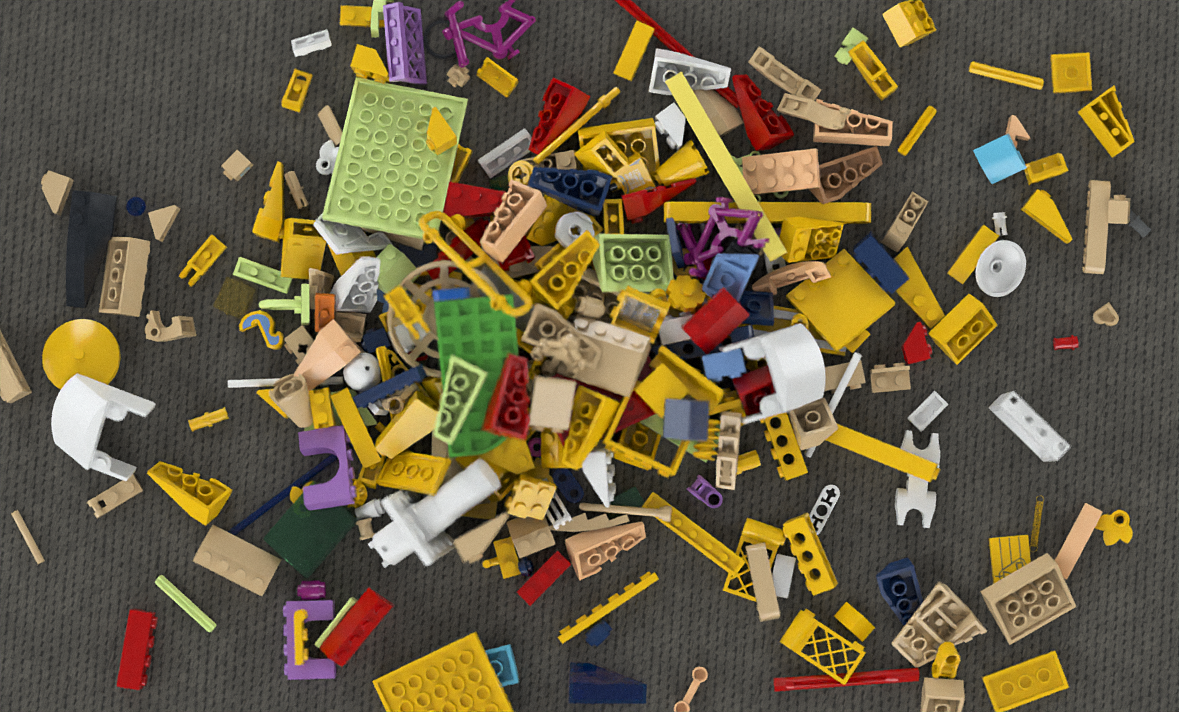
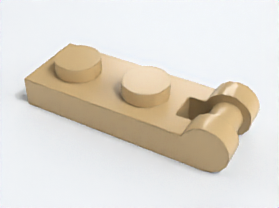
[87,474,144,519]

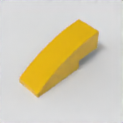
[848,40,898,101]
[947,225,999,284]

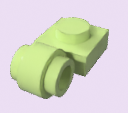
[835,28,868,65]

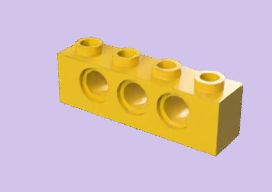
[759,412,808,481]
[783,513,838,596]

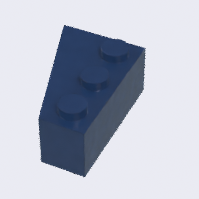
[853,231,909,294]

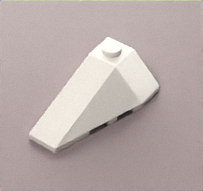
[649,48,731,95]
[330,257,380,313]

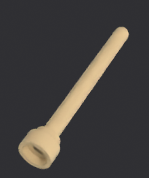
[579,503,672,522]

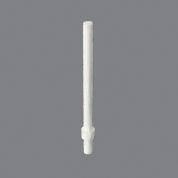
[804,352,862,458]
[228,376,343,388]

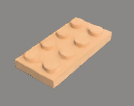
[742,149,820,195]

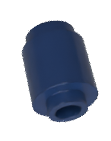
[584,618,612,647]

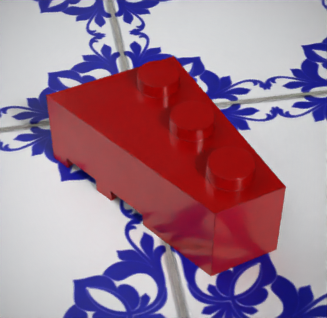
[443,182,505,220]

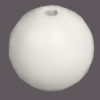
[343,353,382,392]

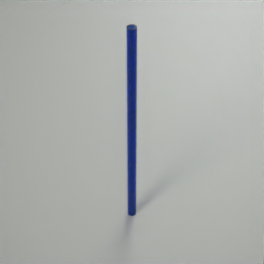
[228,442,353,535]

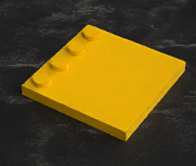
[786,249,895,352]

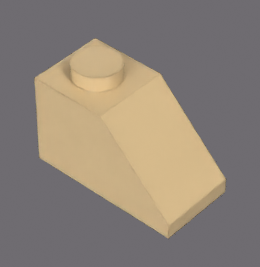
[41,170,74,216]

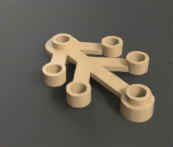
[531,334,586,378]

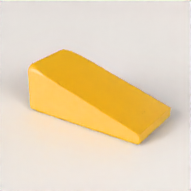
[282,69,313,112]
[358,455,386,489]

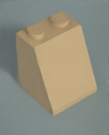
[529,376,576,433]

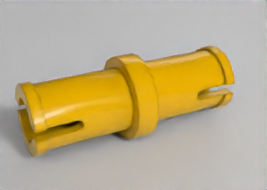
[188,407,229,432]

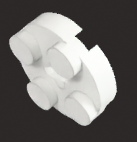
[555,212,595,248]

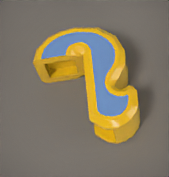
[239,310,285,350]

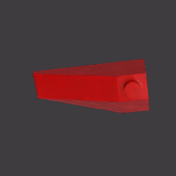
[732,74,795,151]
[528,78,590,155]
[621,178,696,224]
[481,353,530,440]

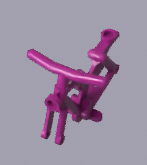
[442,0,536,68]
[677,197,770,278]

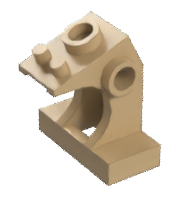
[145,310,196,342]

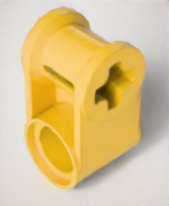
[932,642,960,679]

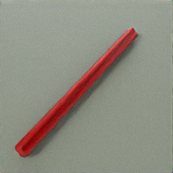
[615,0,739,108]

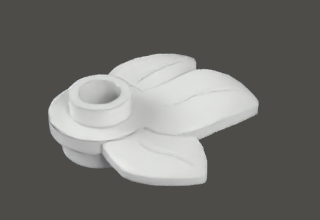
[316,140,339,175]

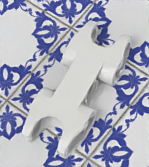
[895,430,940,528]

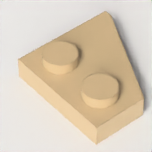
[309,268,334,310]

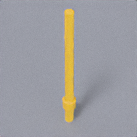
[533,87,620,165]

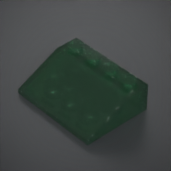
[263,480,358,579]

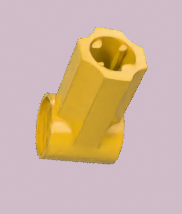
[737,450,761,475]

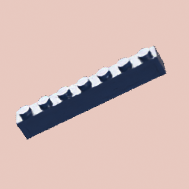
[352,364,427,408]

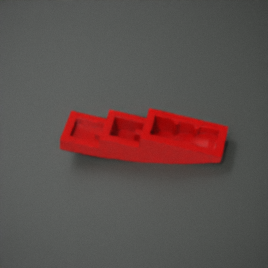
[426,218,484,280]

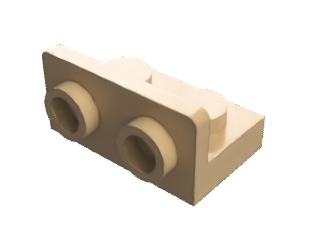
[870,363,911,393]

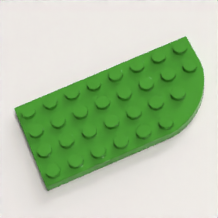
[434,294,518,458]

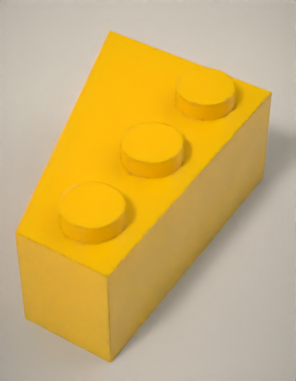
[1078,86,1135,158]

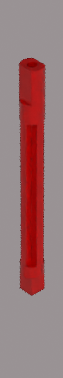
[773,668,919,692]

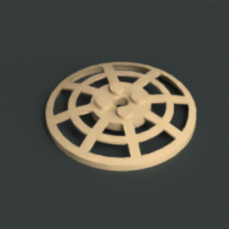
[388,261,500,377]

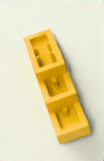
[330,387,381,468]

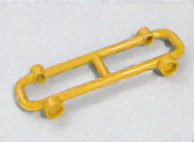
[419,211,533,316]

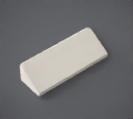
[478,128,532,179]

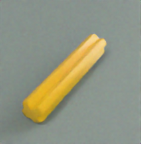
[898,105,937,156]

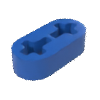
[432,287,470,301]

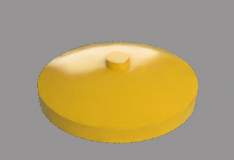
[42,319,121,390]

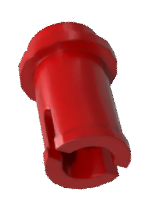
[1053,335,1078,350]

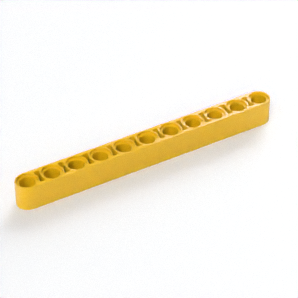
[664,202,871,224]

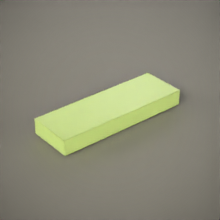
[233,257,293,294]

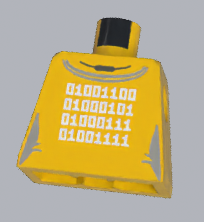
[609,151,656,195]

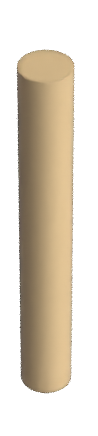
[11,510,45,564]

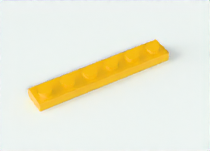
[642,492,746,577]
[558,571,659,644]

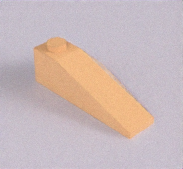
[565,522,646,580]

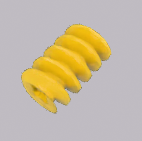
[692,419,721,460]

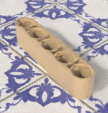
[1083,180,1111,274]

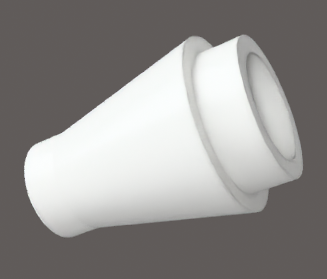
[355,498,385,519]

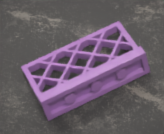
[383,2,427,85]

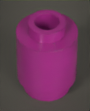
[297,580,326,600]

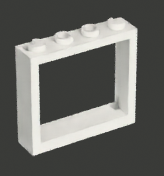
[989,391,1070,462]

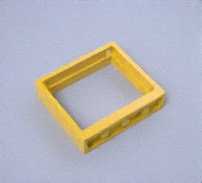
[602,381,690,478]

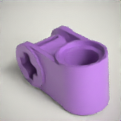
[687,474,723,509]

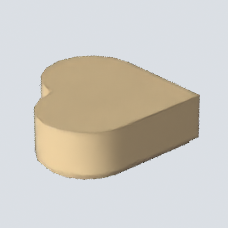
[1093,302,1119,326]

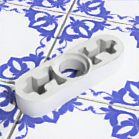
[809,485,840,535]

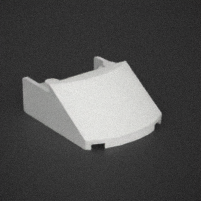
[719,323,825,424]
[51,373,156,481]

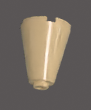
[269,374,313,428]

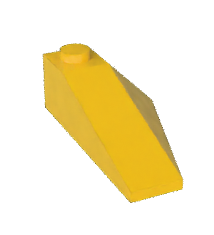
[252,161,285,243]
[529,230,600,310]
[562,385,620,470]
[147,461,232,526]

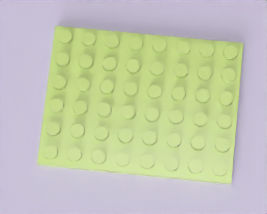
[322,77,468,239]

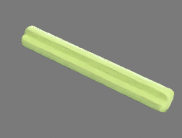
[155,575,217,632]

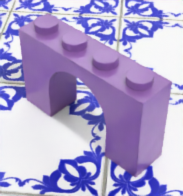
[298,425,357,511]
[283,600,336,680]

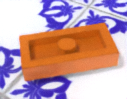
[315,293,335,332]

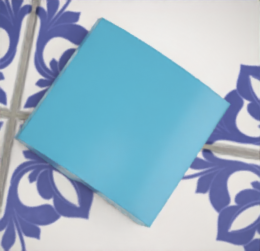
[973,134,1027,184]

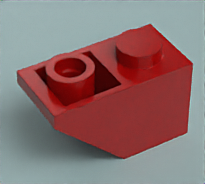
[901,321,932,365]

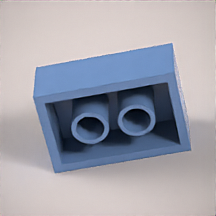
[699,348,745,382]

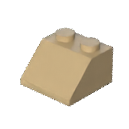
[788,397,838,450]
[506,516,556,558]
[921,677,965,712]

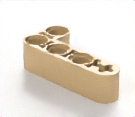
[745,543,780,622]

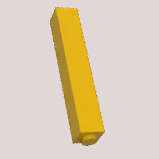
[826,423,940,482]

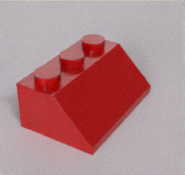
[681,287,750,355]

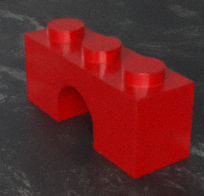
[517,550,571,606]

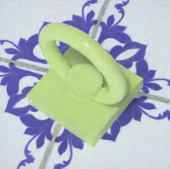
[259,284,309,325]

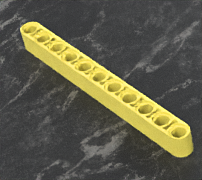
[665,72,787,262]

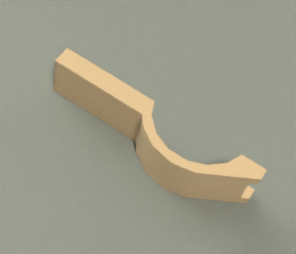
[777,93,851,130]

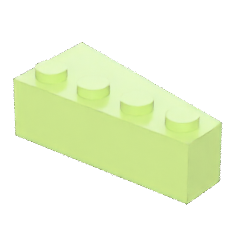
[433,355,489,444]

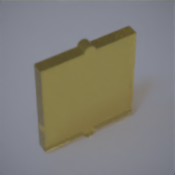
[213,277,256,320]

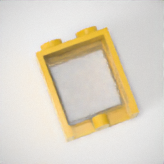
[610,285,671,343]

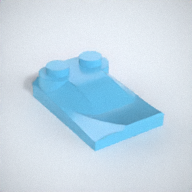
[485,644,519,687]

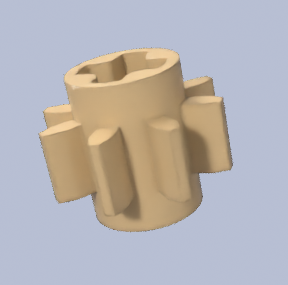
[447,64,470,87]

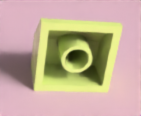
[376,243,421,294]

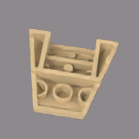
[892,582,987,668]

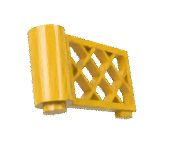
[723,517,786,602]
[779,609,865,685]

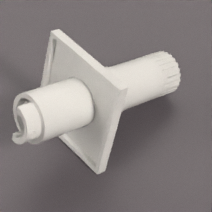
[368,459,500,568]

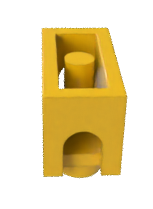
[309,387,336,429]

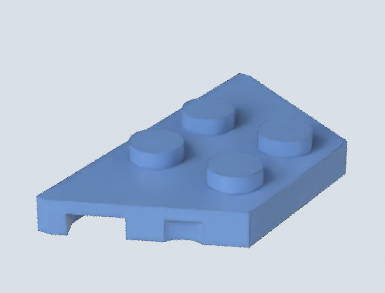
[702,254,759,303]

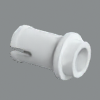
[992,212,1008,236]

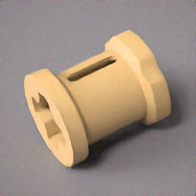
[355,518,376,540]

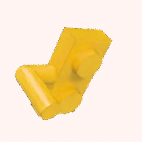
[483,537,521,579]

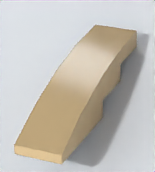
[716,411,741,490]
[549,513,629,532]

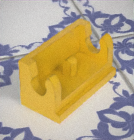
[477,57,518,97]
[450,144,473,183]
[1024,153,1069,185]

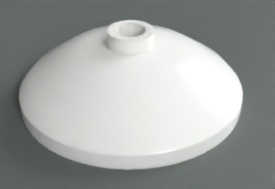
[976,240,1026,297]

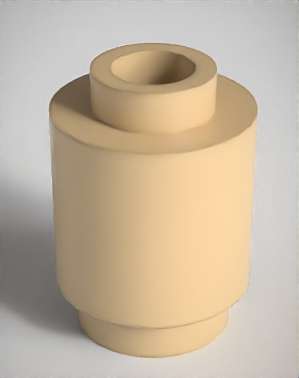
[575,296,605,319]

